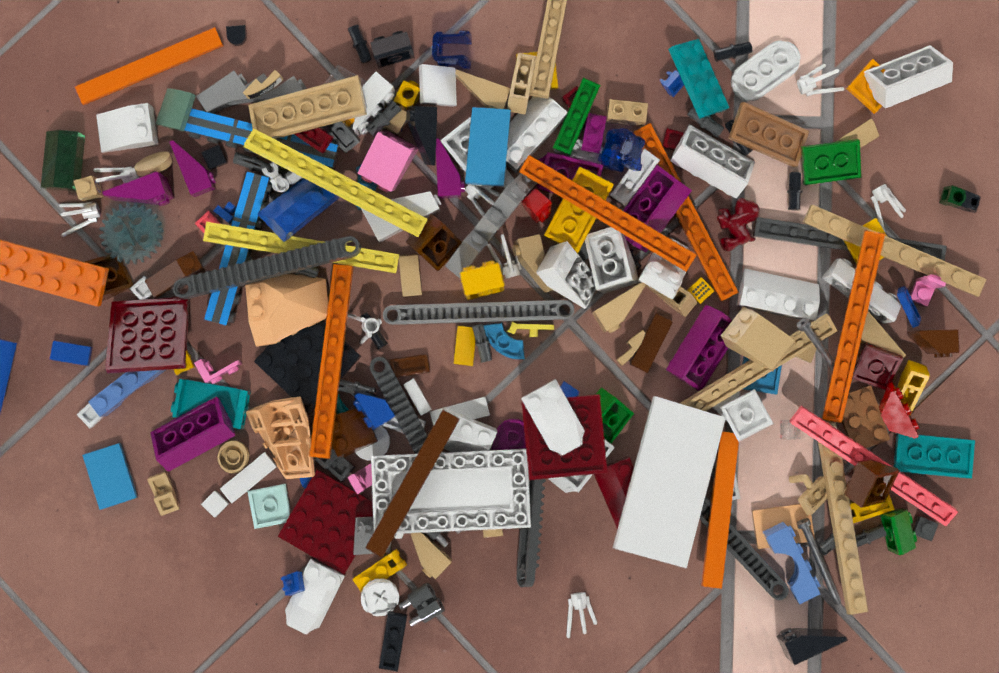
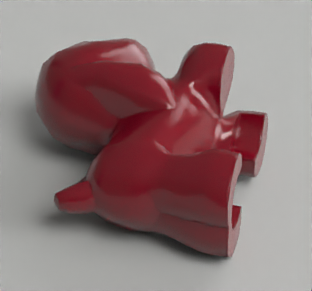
[717,197,760,251]

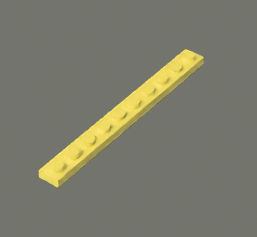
[244,129,428,237]
[203,222,399,273]

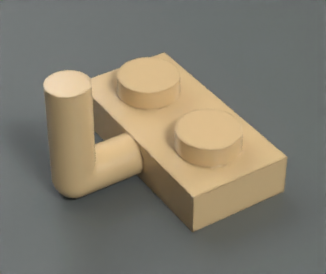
[789,474,827,515]

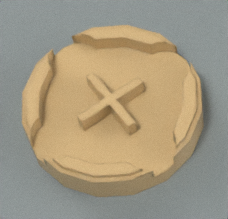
[134,151,173,177]

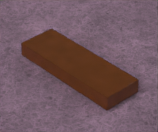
[630,313,673,373]

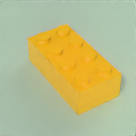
[460,261,505,301]

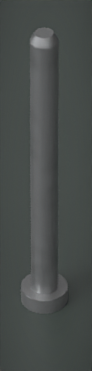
[797,318,851,387]
[796,518,841,605]

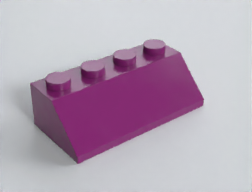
[623,165,692,253]
[666,305,732,391]
[150,396,236,472]

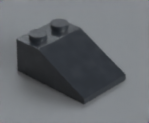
[777,628,848,665]

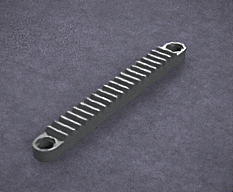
[173,236,361,299]
[370,357,428,454]
[516,473,546,587]
[700,497,789,600]

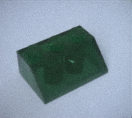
[40,130,85,192]

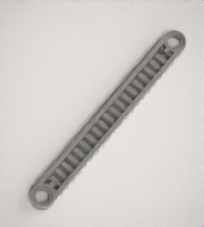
[383,300,575,325]

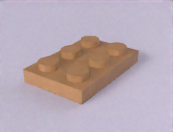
[842,385,891,448]

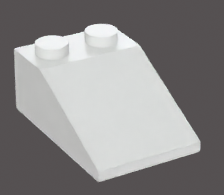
[96,103,159,153]
[585,227,639,294]

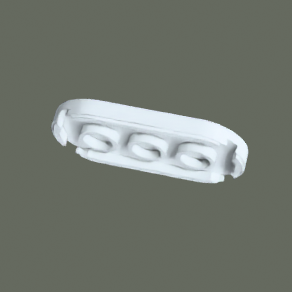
[731,40,800,101]

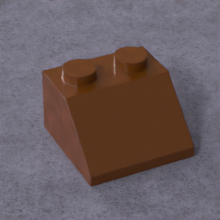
[406,213,462,271]
[85,252,134,301]
[907,329,959,358]
[332,409,378,457]
[844,460,900,508]

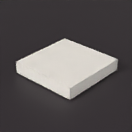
[419,64,457,107]
[720,389,774,442]

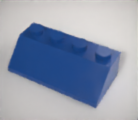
[258,178,340,242]

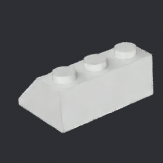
[443,407,497,452]

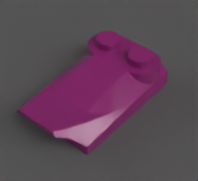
[536,152,604,194]

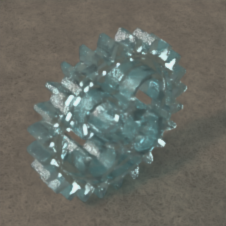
[99,202,164,265]

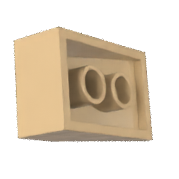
[592,282,646,333]
[721,306,795,372]

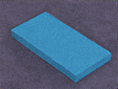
[465,107,511,187]

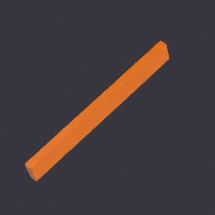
[75,27,223,105]
[701,431,739,589]

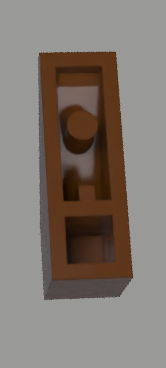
[145,251,205,298]

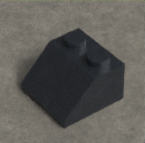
[370,31,415,69]

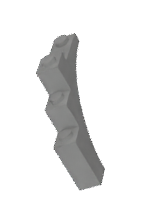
[196,71,307,114]
[445,173,537,278]

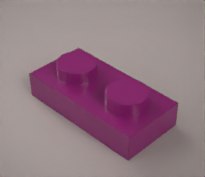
[581,113,607,154]

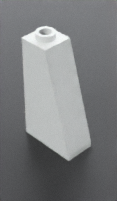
[361,191,441,242]

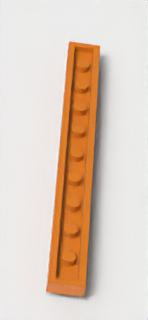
[633,123,739,302]
[519,155,697,272]
[822,230,885,423]
[309,264,354,459]

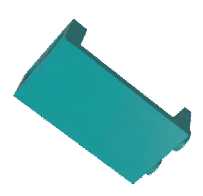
[171,379,251,429]

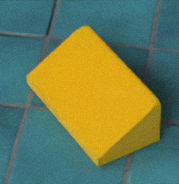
[454,326,476,366]

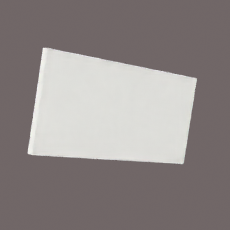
[613,396,726,568]
[371,449,531,534]

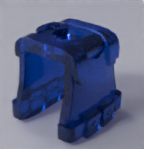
[432,30,472,69]
[598,128,645,172]

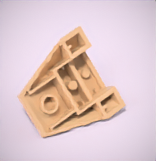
[245,273,329,347]
[246,397,315,479]

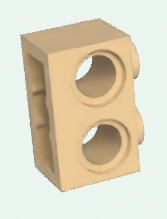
[606,99,648,127]

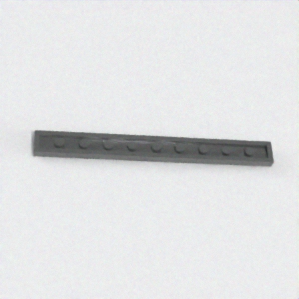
[753,217,947,261]

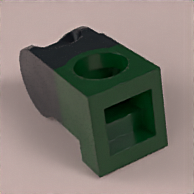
[939,185,981,213]

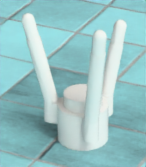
[797,64,844,97]
[93,166,139,183]
[465,184,501,217]
[871,184,906,232]
[59,201,101,237]
[487,234,522,279]
[348,313,382,344]
[566,592,597,638]

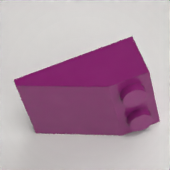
[102,171,174,206]

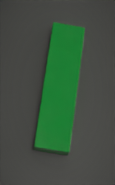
[553,78,601,156]

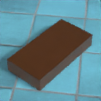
[389,354,430,378]

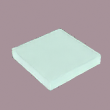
[247,484,292,529]

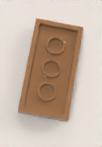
[728,102,810,167]

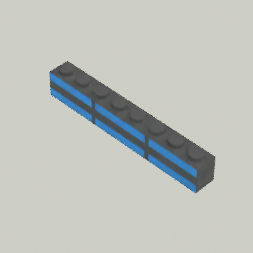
[184,109,340,170]
[204,172,273,326]

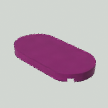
[491,419,526,450]

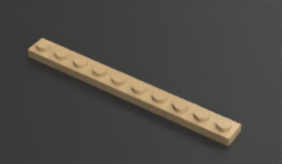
[803,205,987,297]
[679,313,837,411]
[818,420,868,615]

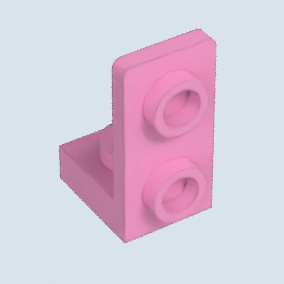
[910,274,946,307]
[194,359,242,384]
[347,464,372,494]

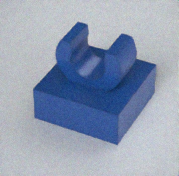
[660,70,684,97]
[214,202,237,225]
[281,571,305,596]

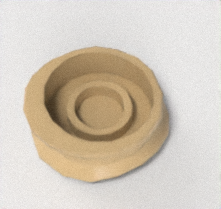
[217,441,249,473]

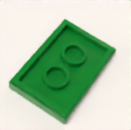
[801,139,861,185]

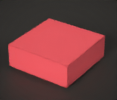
[195,210,221,233]

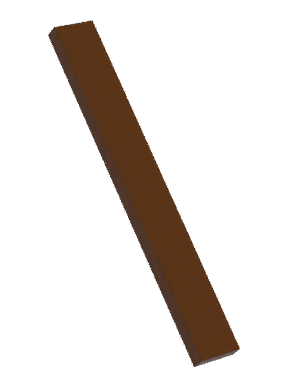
[365,410,460,558]

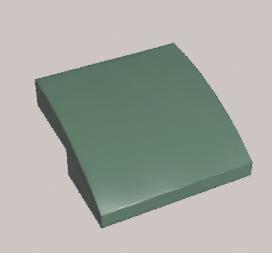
[155,88,196,132]

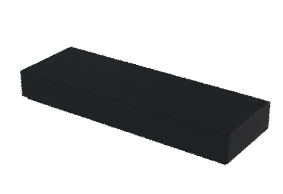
[379,611,408,672]

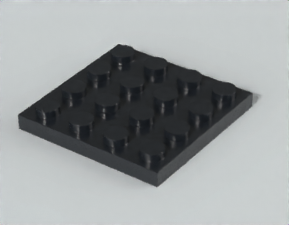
[254,320,362,413]

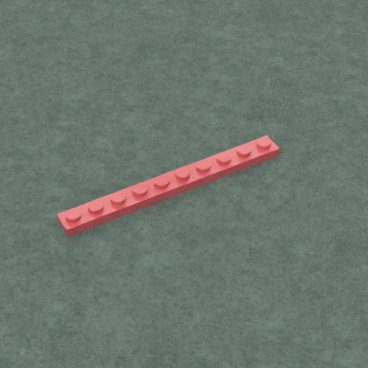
[789,406,958,526]

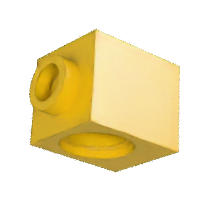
[393,80,420,110]

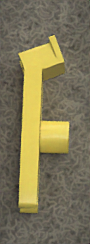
[507,322,554,337]

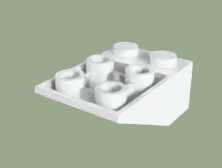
[353,72,396,137]
[536,241,596,309]

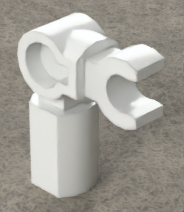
[262,162,303,192]

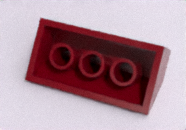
[594,456,634,530]

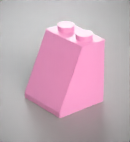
[358,130,418,192]

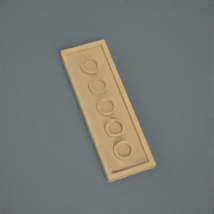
[248,75,367,139]

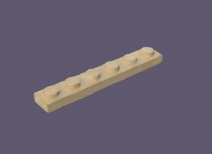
[530,0,567,99]

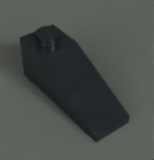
[406,106,437,166]

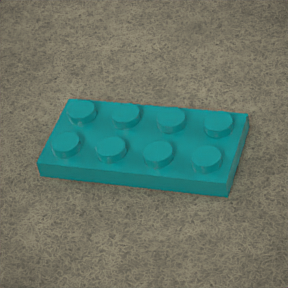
[668,39,730,119]
[893,433,975,479]

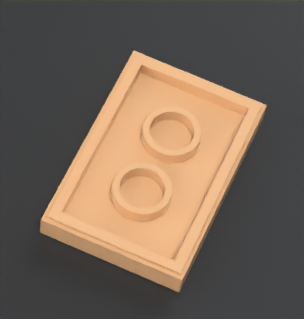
[751,503,815,549]

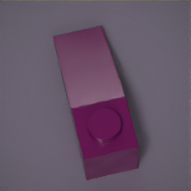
[436,139,465,199]
[170,140,216,197]

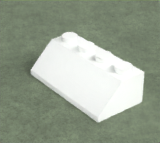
[864,45,953,108]
[506,96,568,173]
[670,124,755,199]
[822,258,901,324]
[736,268,820,321]

